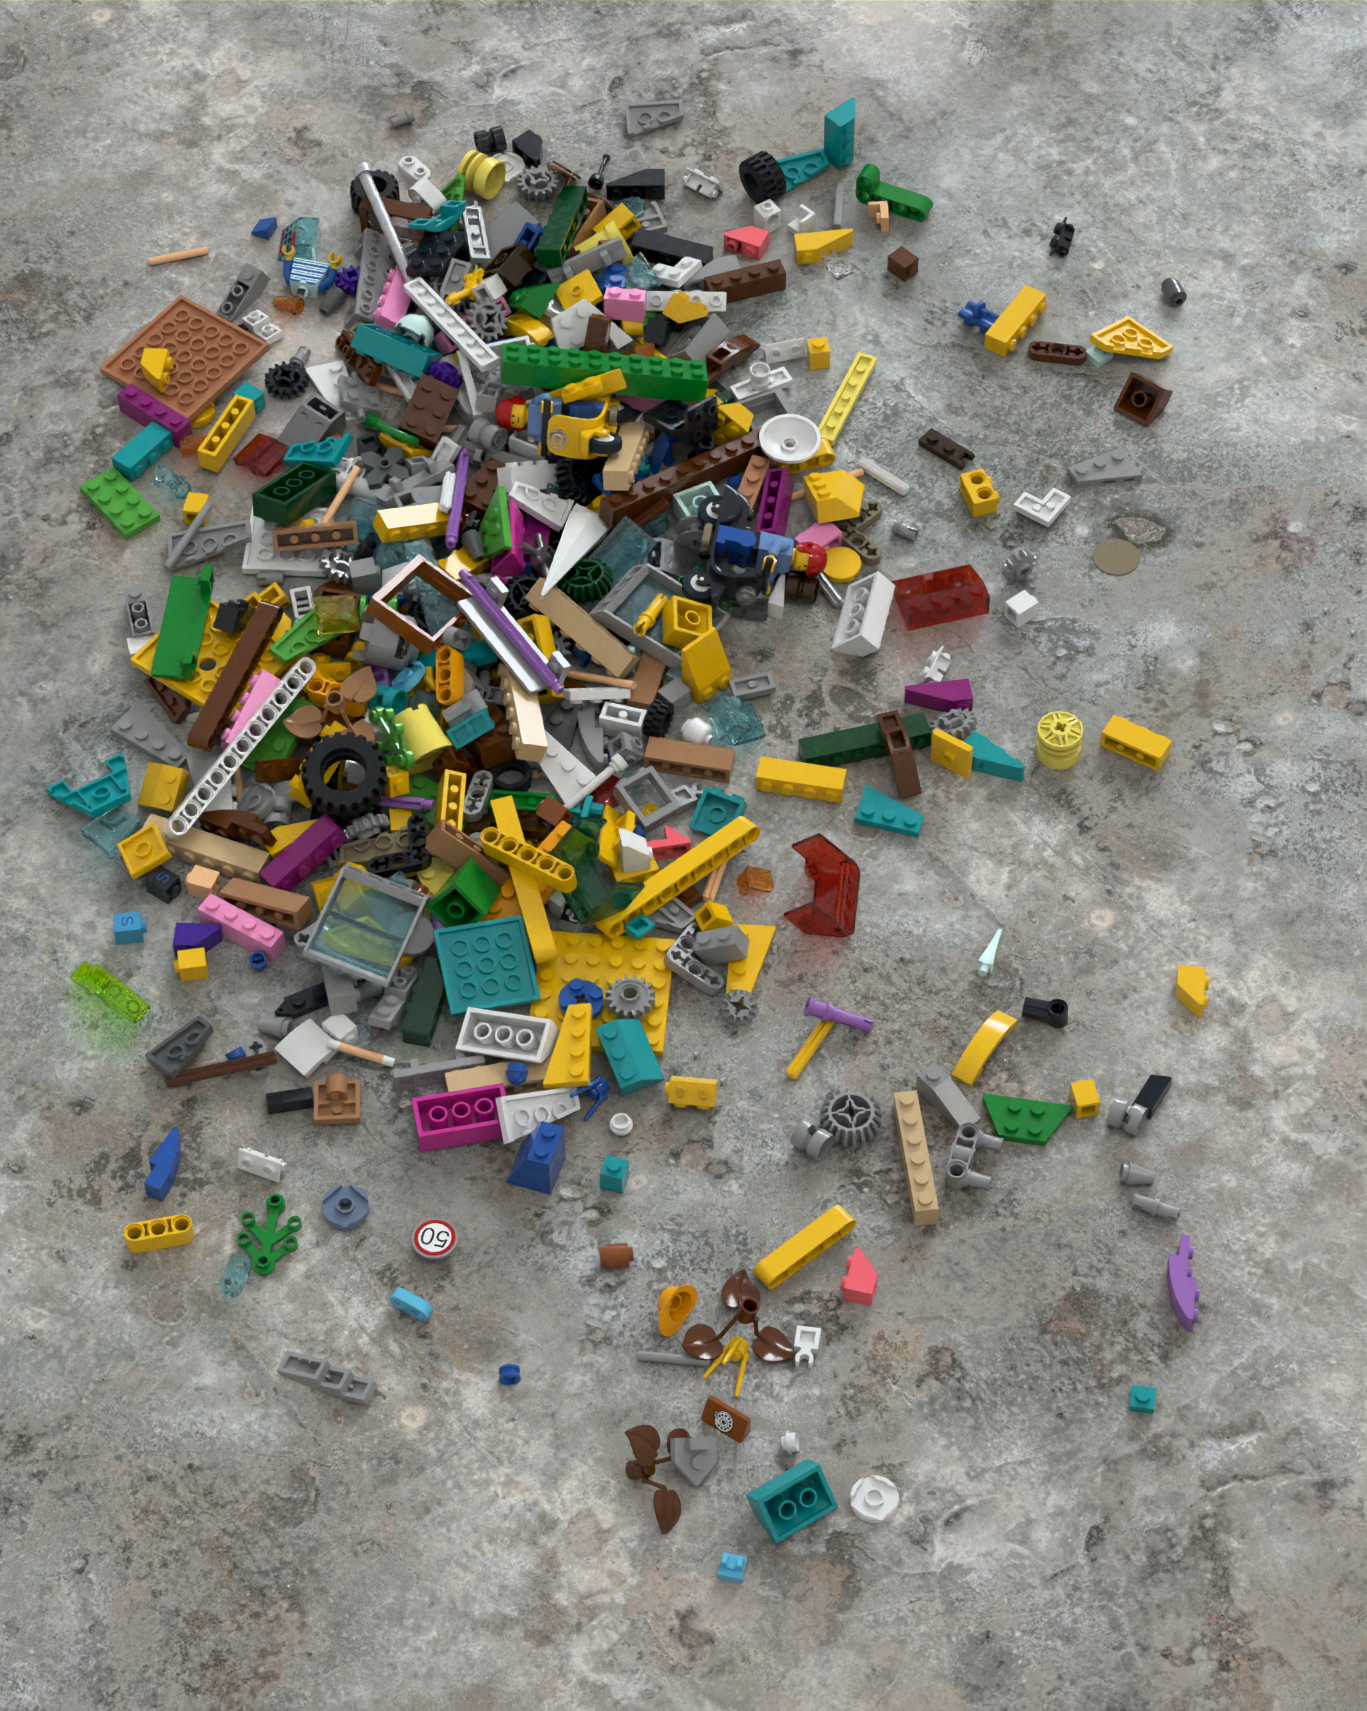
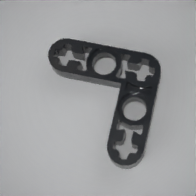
[367,813,432,878]

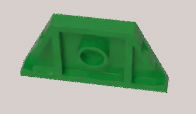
[982,1093,1072,1146]

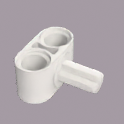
[408,178,447,216]

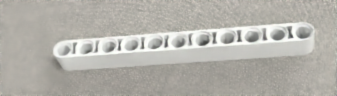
[163,657,316,840]

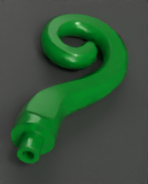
[363,413,419,446]

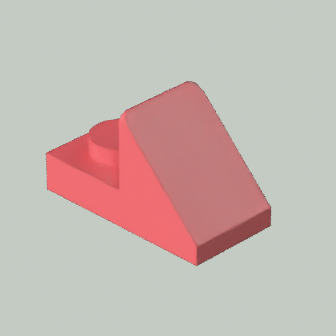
[646,825,691,861]

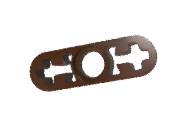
[1028,341,1087,366]

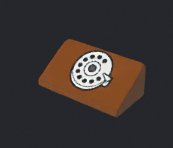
[701,1395,751,1443]

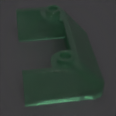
[547,817,645,925]

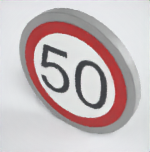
[411,1217,459,1260]

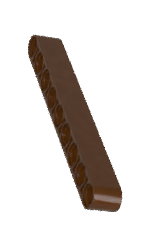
[187,600,283,752]

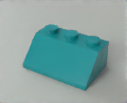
[824,97,856,170]
[596,1019,665,1097]
[746,1458,838,1544]

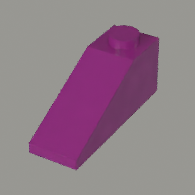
[904,678,973,713]

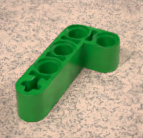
[856,164,933,222]

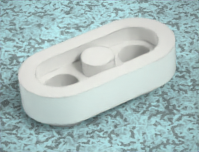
[399,156,431,184]

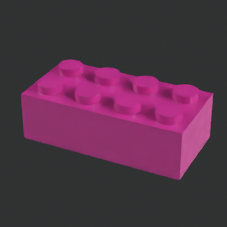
[412,1083,506,1152]

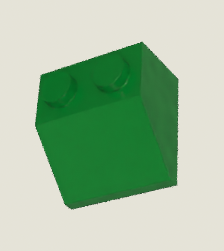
[508,283,560,319]

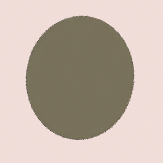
[1093,539,1140,575]

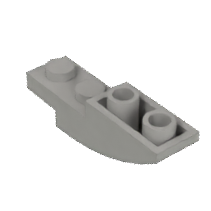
[577,700,608,774]
[368,966,421,1030]

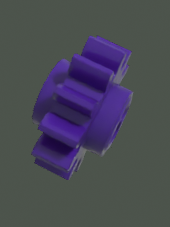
[335,265,360,297]
[428,360,463,388]

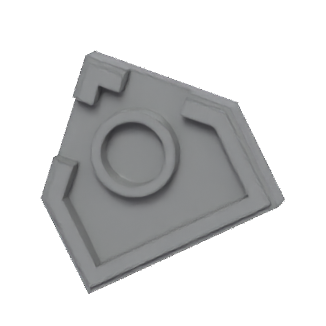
[670,1437,717,1487]

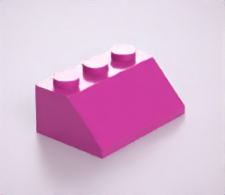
[491,500,525,579]

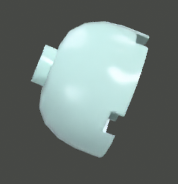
[393,314,434,348]

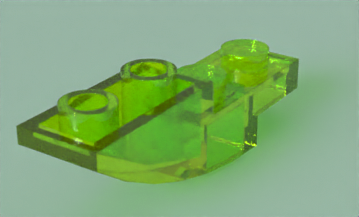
[70,961,150,1024]

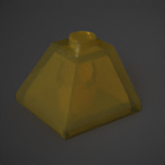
[311,594,360,635]

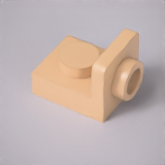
[868,201,889,232]

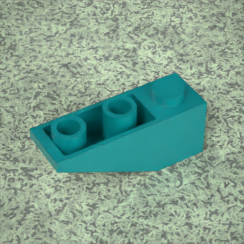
[963,731,1025,782]

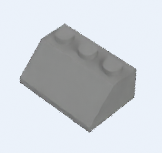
[665,313,730,362]

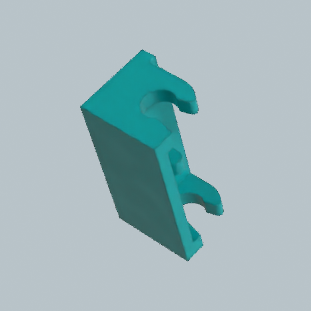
[446,708,495,750]

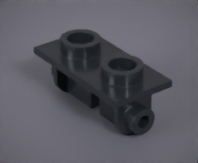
[1049,217,1075,257]

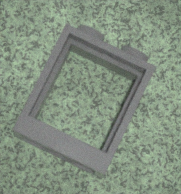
[736,388,797,433]
[613,765,681,834]

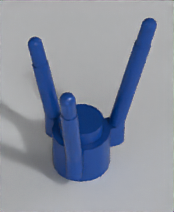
[569,1075,610,1121]

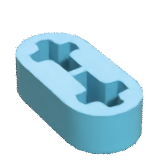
[389,1287,434,1321]

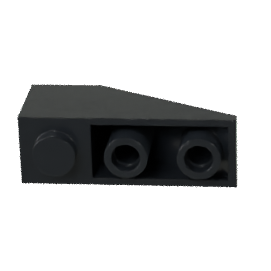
[606,169,665,200]

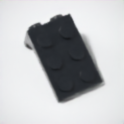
[406,231,470,278]
[643,395,718,446]

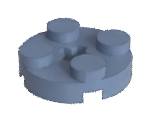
[322,1185,370,1232]

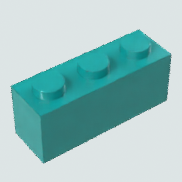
[112,421,174,482]

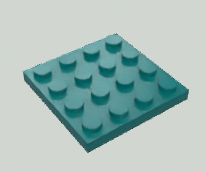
[433,915,541,1017]

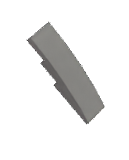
[277,1351,377,1406]

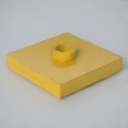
[556,269,604,310]
[930,728,973,779]
[117,822,172,880]

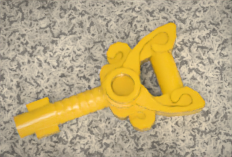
[445,268,484,306]

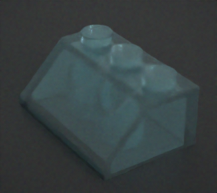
[588,515,657,587]

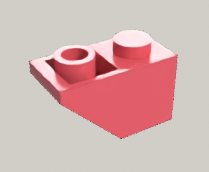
[724,226,769,261]
[840,1248,878,1306]

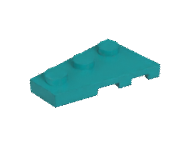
[776,148,829,194]
[283,433,353,468]
[854,784,924,838]

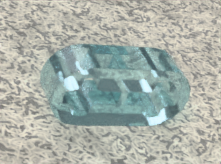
[220,1254,251,1298]

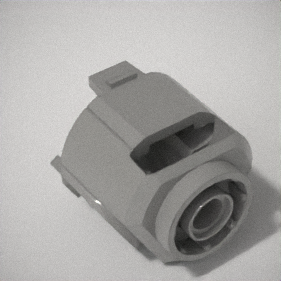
[352,608,423,671]

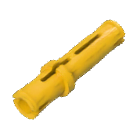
[633,593,668,637]

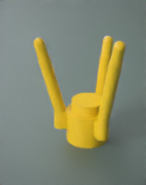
[702,1336,750,1398]

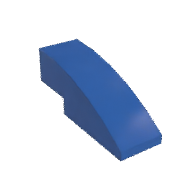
[144,1126,181,1202]

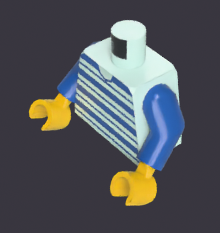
[282,244,343,302]

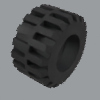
[739,151,787,204]
[350,169,400,220]

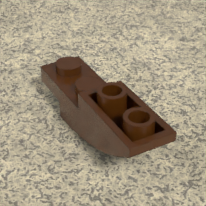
[335,330,383,387]
[705,334,760,387]
[876,710,921,799]
[254,757,340,783]
[197,809,277,847]

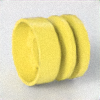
[456,149,506,200]
[1035,711,1083,770]

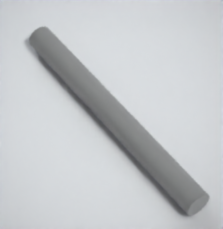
[163,501,214,571]

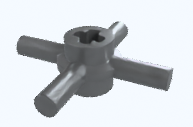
[519,533,556,578]

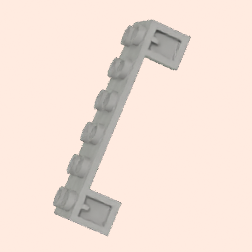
[344,228,398,329]
[457,576,571,694]

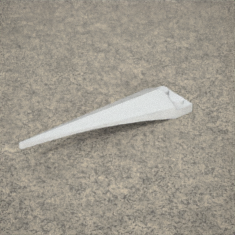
[540,503,610,599]

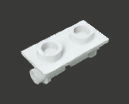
[682,167,723,199]
[762,338,806,364]
[919,646,951,684]
[237,1147,287,1183]

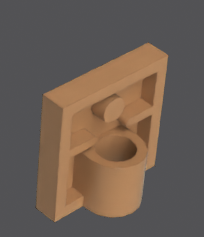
[314,1073,361,1125]

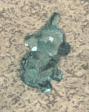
[150,463,192,500]

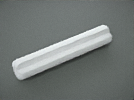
[857,457,910,496]
[439,471,456,514]

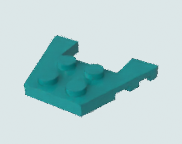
[46,753,132,819]

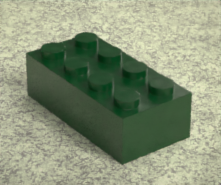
[252,461,337,527]

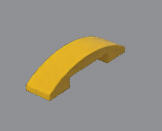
[951,1010,1018,1087]

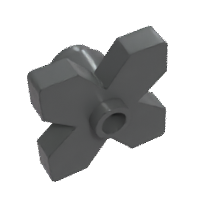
[361,446,409,490]

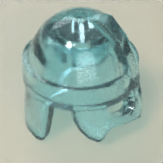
[371,541,409,575]

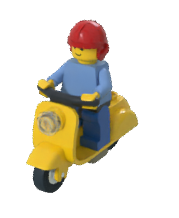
[495,393,632,459]

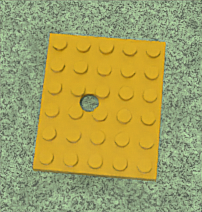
[130,599,293,724]

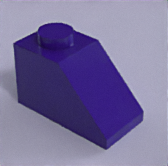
[173,922,223,958]

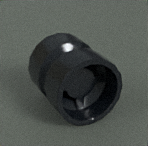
[474,126,507,155]

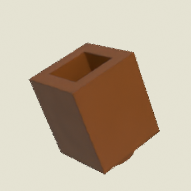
[535,796,574,829]

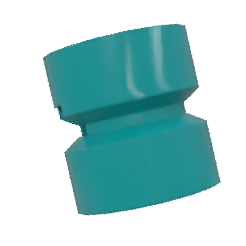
[366,682,407,716]

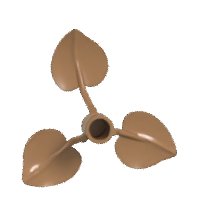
[283,666,377,744]

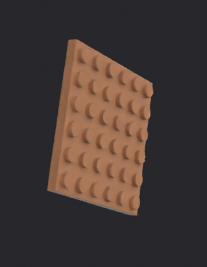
[100,295,270,422]

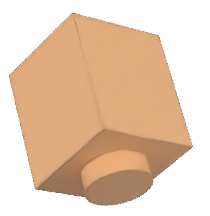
[185,865,222,899]

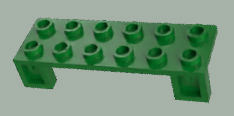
[151,564,215,680]

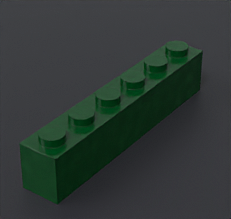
[534,186,589,267]
[798,713,931,767]

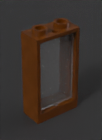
[359,193,435,247]

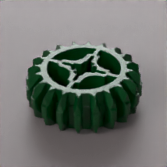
[556,557,614,605]

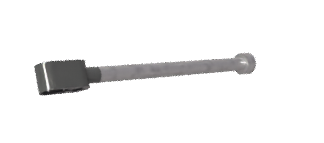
[352,162,442,336]

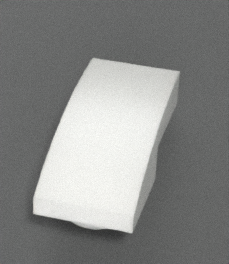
[242,309,284,345]

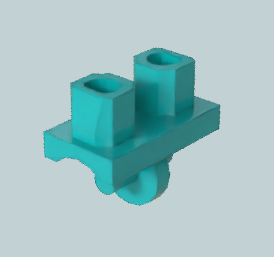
[569,795,604,836]

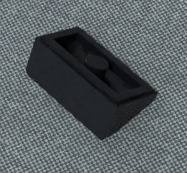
[1132,1075,1172,1120]
[266,1086,314,1114]

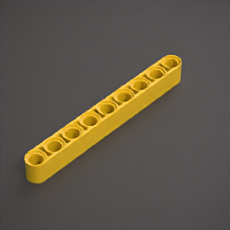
[490,795,558,964]
[594,816,760,939]

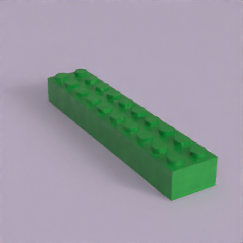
[500,342,708,402]

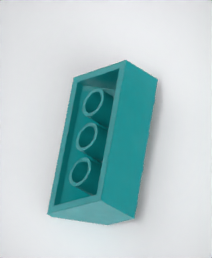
[350,324,444,380]

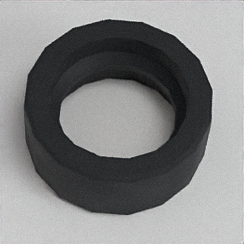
[490,757,532,792]

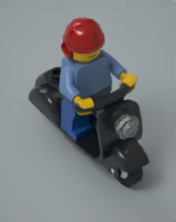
[682,484,828,609]

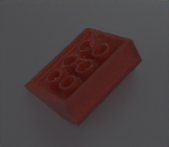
[890,564,990,631]

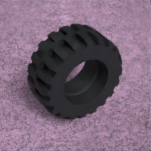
[301,731,388,820]

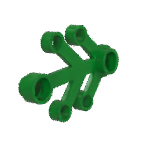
[237,1194,302,1276]

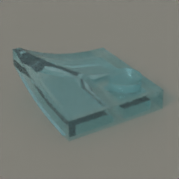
[80,807,142,859]

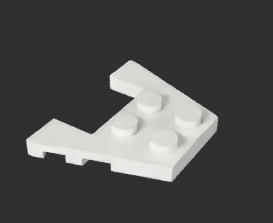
[550,298,632,351]

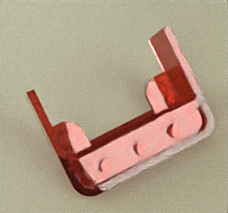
[784,833,860,938]

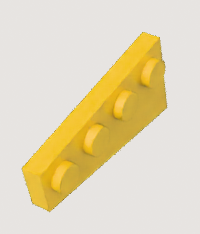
[726,924,776,1004]
[543,1003,593,1089]

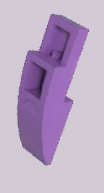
[1167,1235,1200,1331]

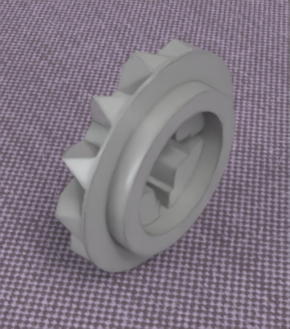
[721,989,758,1025]

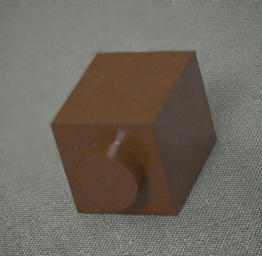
[887,246,919,282]

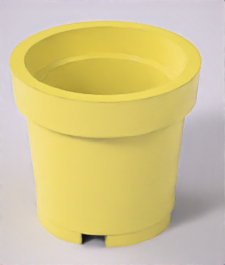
[574,219,637,276]
[388,704,456,775]

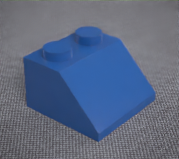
[593,264,628,307]

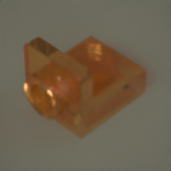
[737,866,774,896]

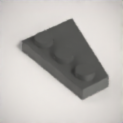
[145,1015,214,1080]

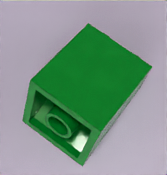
[425,858,502,928]

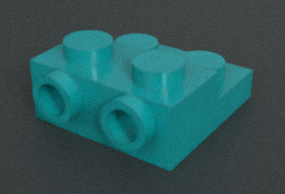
[688,787,748,836]

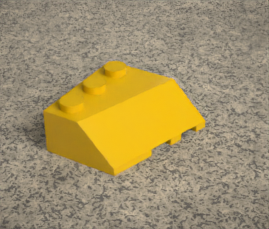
[803,470,865,524]

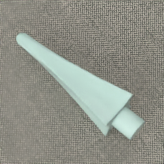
[977,929,1002,977]

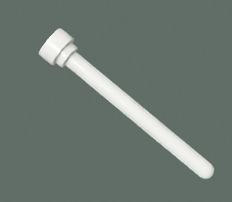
[543,753,628,829]

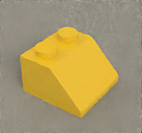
[662,595,712,649]
[138,762,190,813]

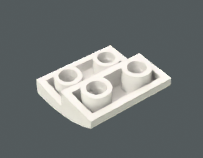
[274,1019,338,1078]

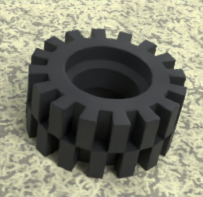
[642,698,674,738]

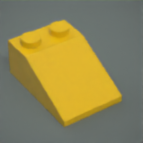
[681,627,731,705]

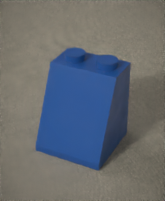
[506,1121,566,1195]

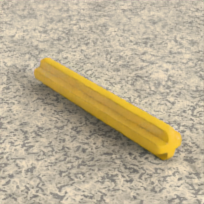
[785,1019,835,1080]

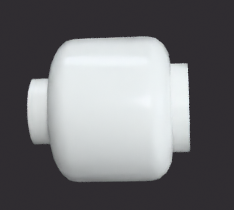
[680,718,714,746]

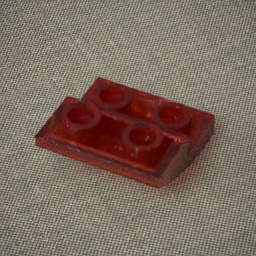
[233,433,290,477]

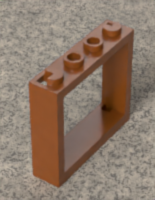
[366,554,473,656]

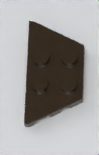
[464,809,549,840]

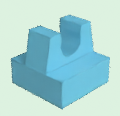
[717,1552,747,1583]

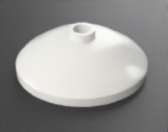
[759,414,821,464]

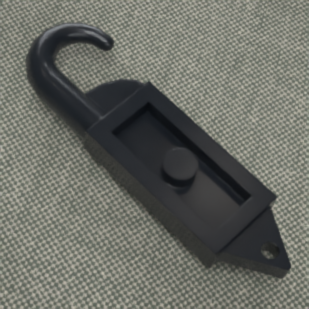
[275,980,359,1019]

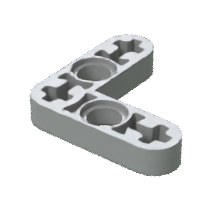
[664,922,724,995]

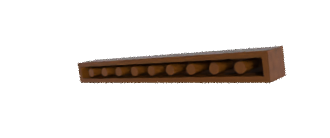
[599,427,770,529]

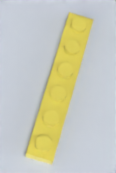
[818,352,877,446]

